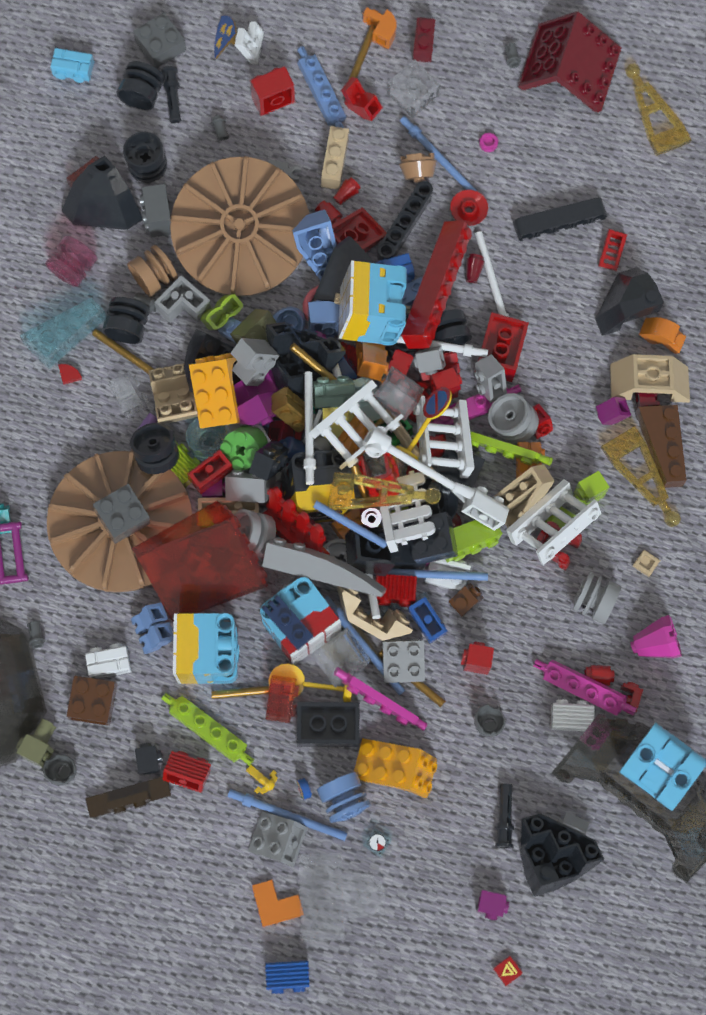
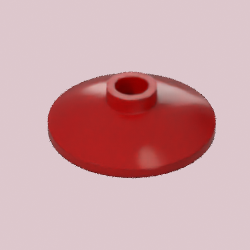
[450,190,488,226]

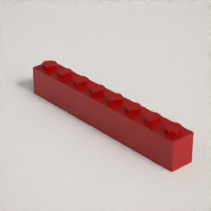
[401,220,472,349]

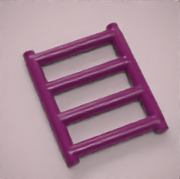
[0,522,29,585]

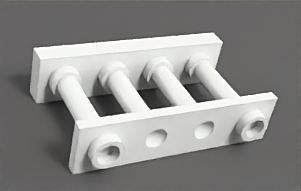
[310,380,404,470]
[413,396,474,478]
[506,479,601,565]

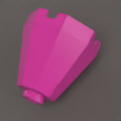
[630,615,682,658]

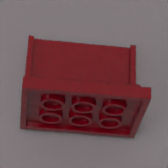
[518,11,622,112]

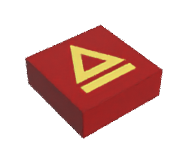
[493,956,523,986]

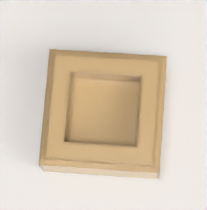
[632,550,661,577]

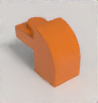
[363,8,397,49]
[639,317,686,354]

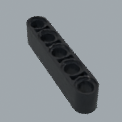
[377,181,433,261]
[513,197,607,241]

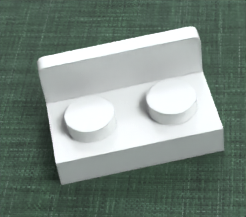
[425,559,471,591]

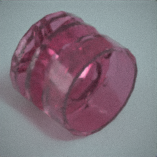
[45,236,98,287]

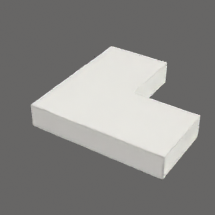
[235,21,264,64]

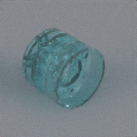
[186,418,228,463]

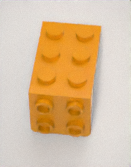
[189,353,240,428]
[354,738,437,798]

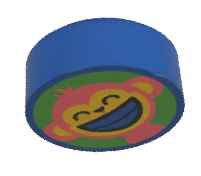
[297,778,312,800]

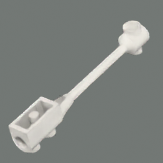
[363,426,509,531]

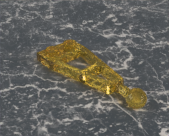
[625,64,692,156]
[601,426,681,527]
[328,472,441,509]

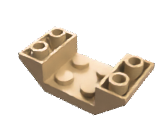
[610,354,690,403]
[149,363,198,424]
[337,586,413,641]

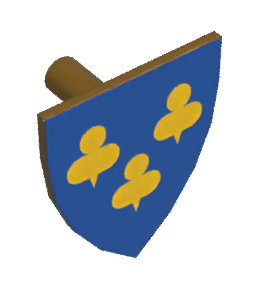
[214,15,237,59]

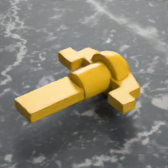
[246,765,278,795]

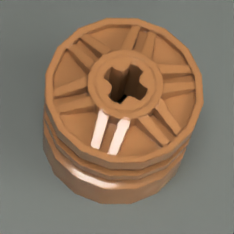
[127,245,178,297]

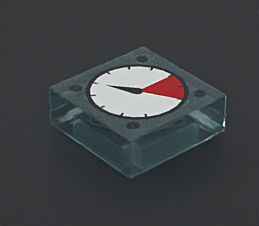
[363,828,392,858]

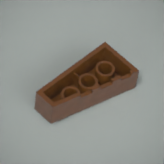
[635,405,687,488]

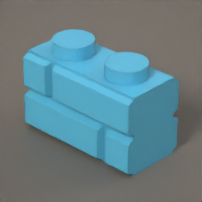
[51,48,94,83]

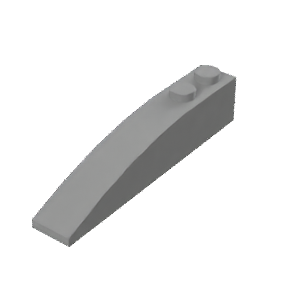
[262,538,386,597]

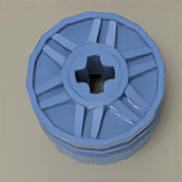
[317,772,371,823]

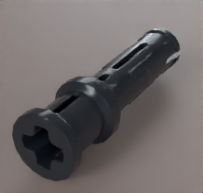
[161,66,182,124]
[495,783,514,849]

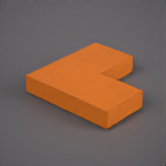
[252,880,304,927]

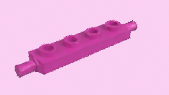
[430,385,521,433]
[533,659,637,716]
[334,667,427,730]

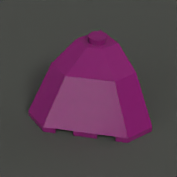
[234,369,279,426]

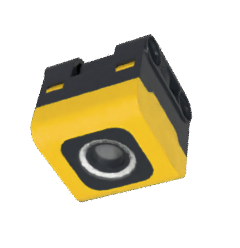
[281,450,355,523]

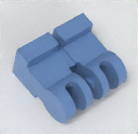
[131,602,174,654]

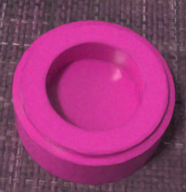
[479,133,498,152]

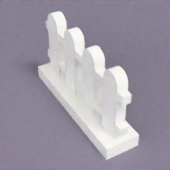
[374,470,436,553]

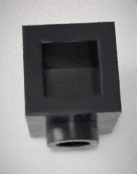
[135,743,163,776]

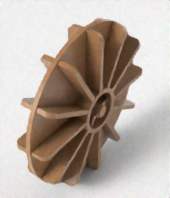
[170,156,309,296]
[47,450,193,592]

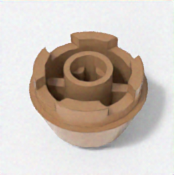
[399,153,437,183]

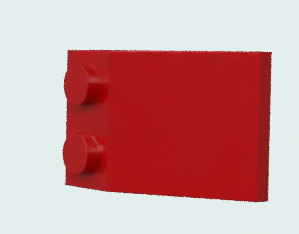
[332,207,387,253]
[475,312,529,382]

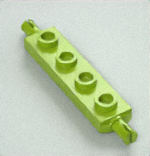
[470,431,553,466]
[161,692,255,766]

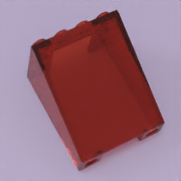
[131,500,268,622]

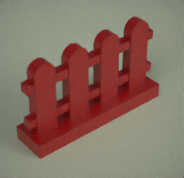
[263,486,330,555]

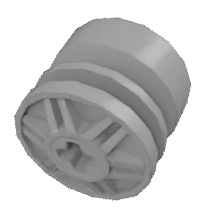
[572,572,622,624]

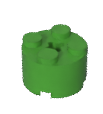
[220,425,268,470]

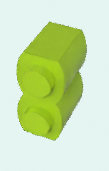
[200,294,243,330]

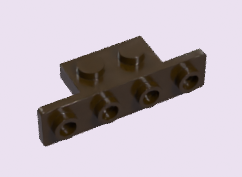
[85,776,171,818]

